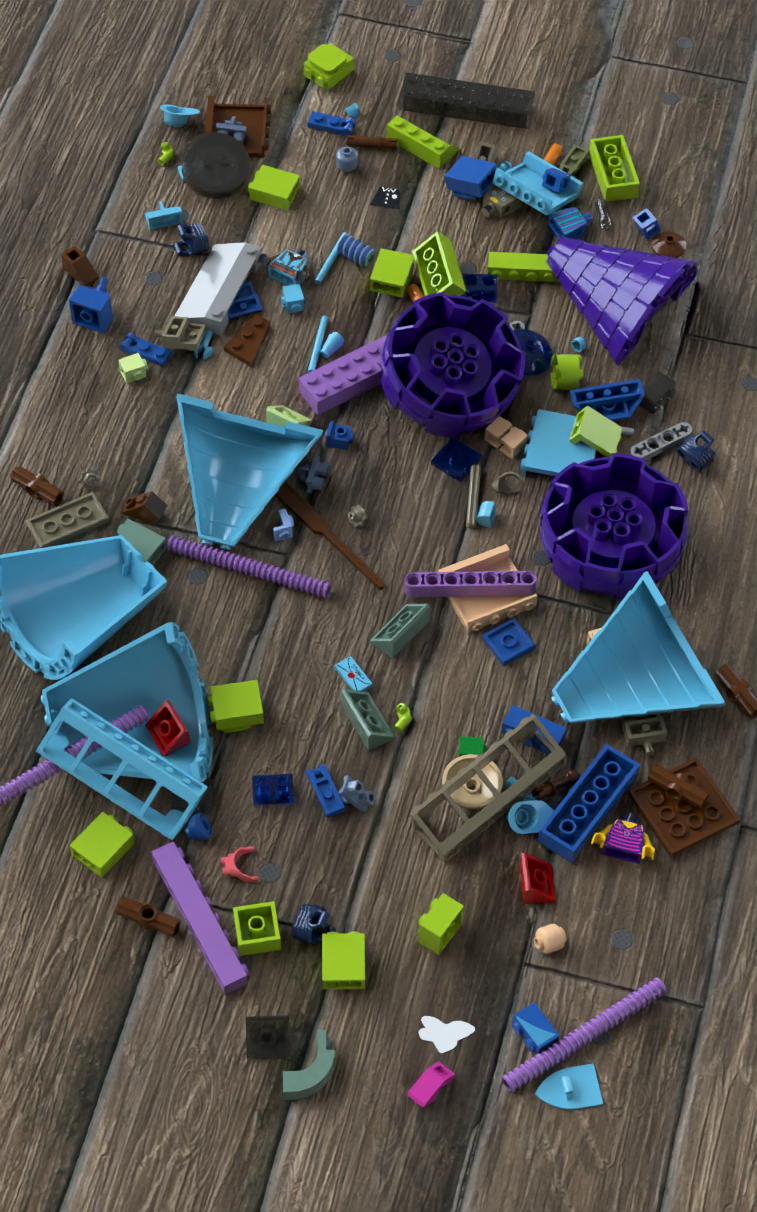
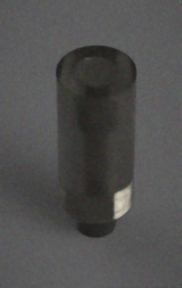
[595,199,612,231]

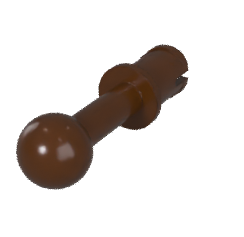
[532,769,580,801]

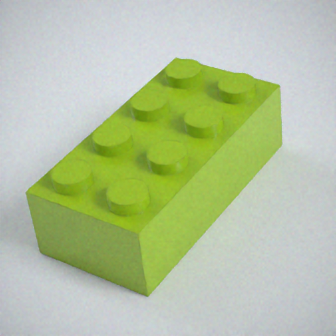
[589,135,640,202]
[412,231,466,296]

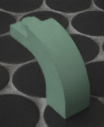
[283,1030,335,1100]

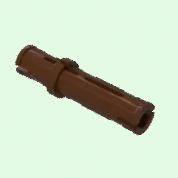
[346,135,397,149]

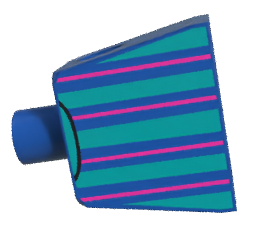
[549,207,592,240]

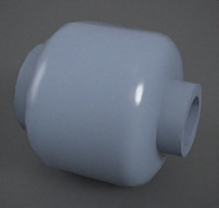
[336,147,358,172]

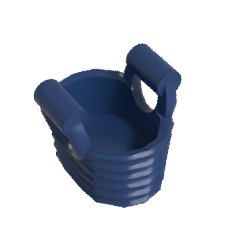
[173,223,209,256]
[677,431,715,472]
[292,904,336,946]

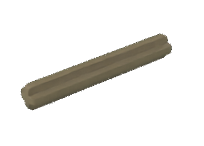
[466,465,481,528]

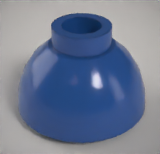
[185,813,212,840]

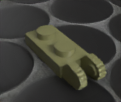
[559,144,589,177]

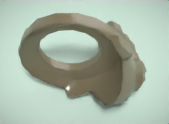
[491,472,523,495]

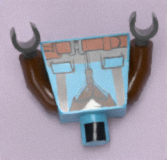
[257,249,310,286]

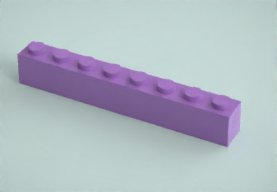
[151,841,249,995]

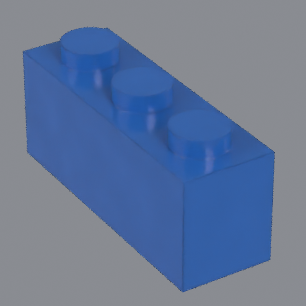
[502,705,567,754]

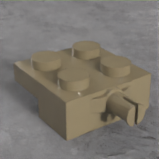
[155,316,207,351]
[619,713,667,756]

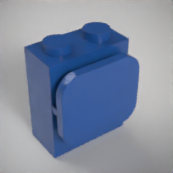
[444,156,497,200]

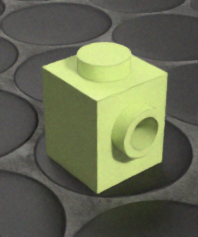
[118,353,148,384]

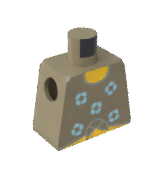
[482,184,522,218]

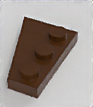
[224,314,270,367]

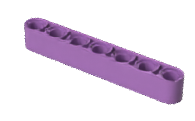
[405,571,537,597]

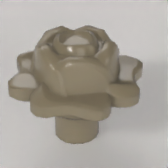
[79,468,101,490]
[348,505,367,528]

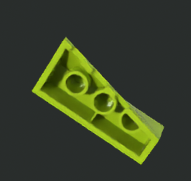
[386,115,460,169]

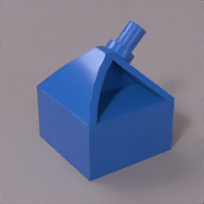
[69,277,113,334]

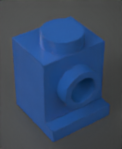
[542,168,571,193]
[632,208,661,240]
[326,421,354,450]

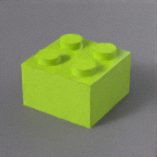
[417,893,464,955]
[233,901,281,956]

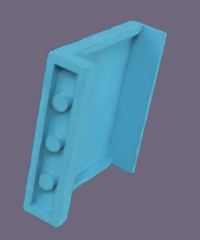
[492,152,584,215]
[520,409,597,477]

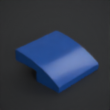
[228,281,263,320]

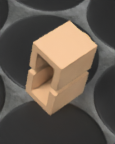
[485,416,528,459]

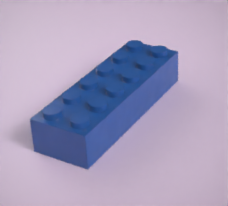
[538,744,640,863]

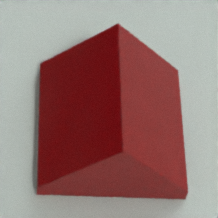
[145,700,191,756]
[519,853,556,904]

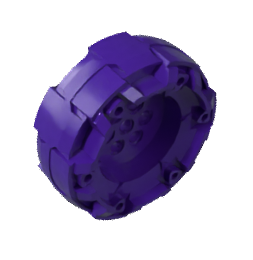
[381,292,525,437]
[540,453,689,599]

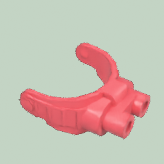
[221,846,259,883]

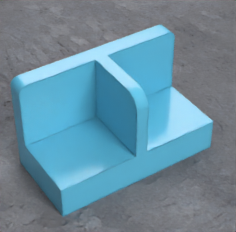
[145,201,183,230]

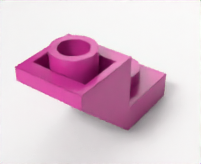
[407,1062,455,1108]

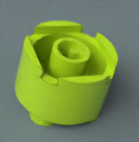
[550,354,583,390]

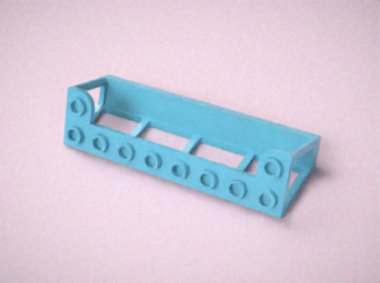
[36,698,208,841]

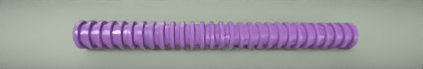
[167,535,331,599]
[0,705,149,808]
[502,977,666,1093]

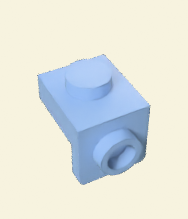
[273,509,294,541]

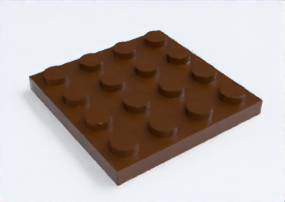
[628,757,740,857]

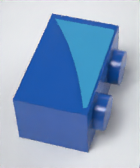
[512,1002,560,1055]

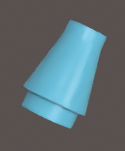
[320,332,344,359]

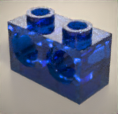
[462,273,498,302]
[252,774,294,805]

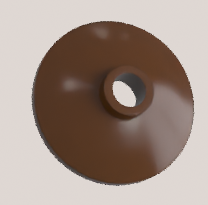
[652,231,686,258]

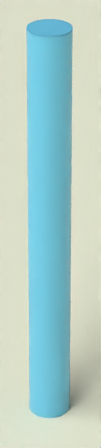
[314,232,349,285]
[308,316,328,373]

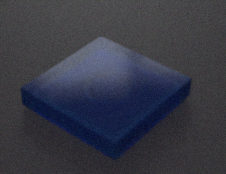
[431,437,482,482]

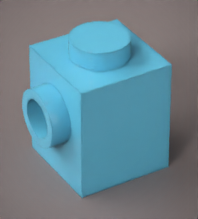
[281,284,304,314]

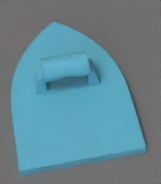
[535,1063,603,1110]

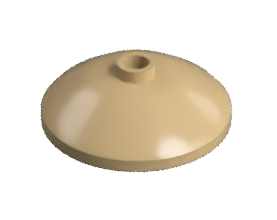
[442,754,503,809]

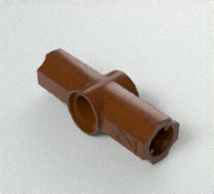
[10,466,64,506]
[715,664,757,718]
[648,764,710,809]
[116,896,181,937]

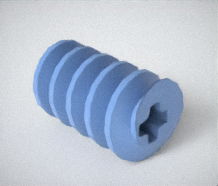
[337,235,376,267]

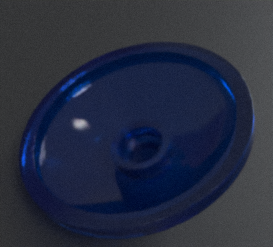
[514,329,553,376]

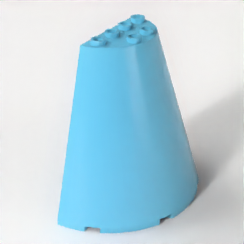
[0,535,167,680]
[41,622,213,782]

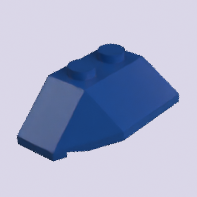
[570,379,645,421]

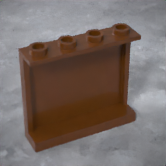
[204,96,271,158]

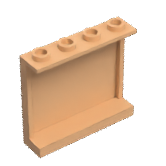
[438,544,537,633]

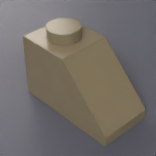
[475,141,500,163]

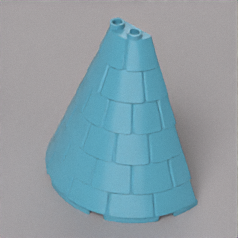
[176,393,323,551]
[551,571,726,724]

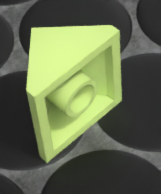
[266,405,313,427]

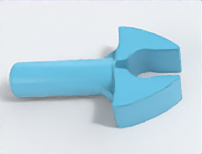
[194,330,213,360]

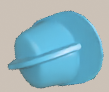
[160,105,200,127]
[505,800,552,834]

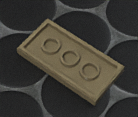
[25,492,110,548]

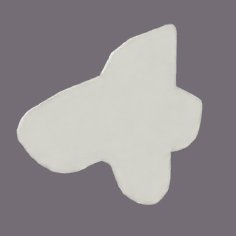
[418,1016,475,1053]

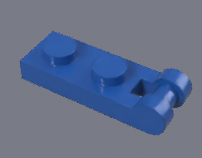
[307,111,357,136]
[119,333,172,367]
[305,764,345,818]

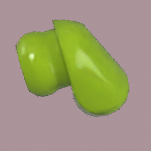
[158,142,174,166]
[394,703,412,733]

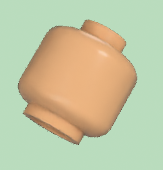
[534,924,566,954]

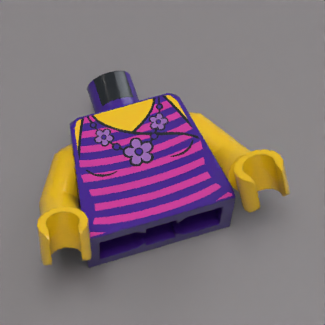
[591,813,655,864]

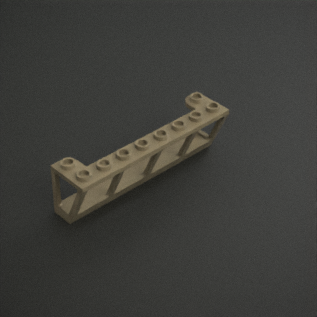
[410,714,567,863]

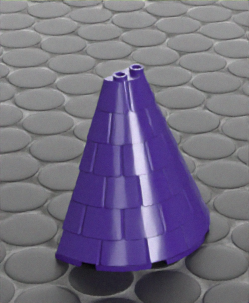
[546,236,698,366]

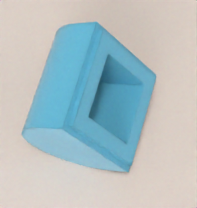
[477,501,496,528]

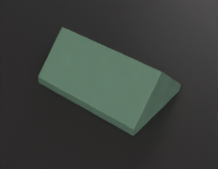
[370,604,430,659]
[341,689,396,751]

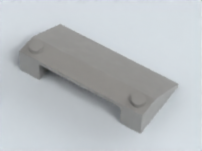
[175,242,262,336]

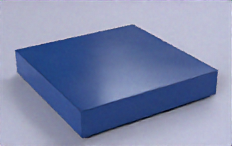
[482,618,536,666]

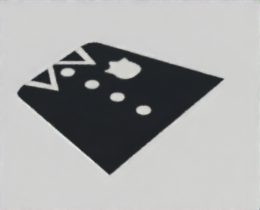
[370,187,400,209]

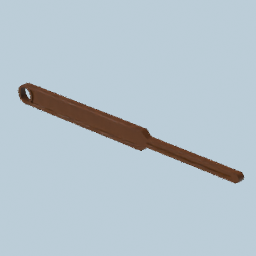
[275,481,384,590]

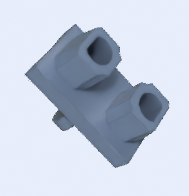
[216,116,248,145]
[297,456,329,493]
[339,775,376,812]

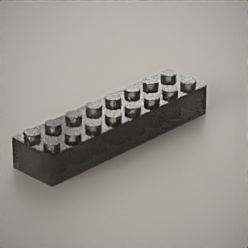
[399,73,536,129]

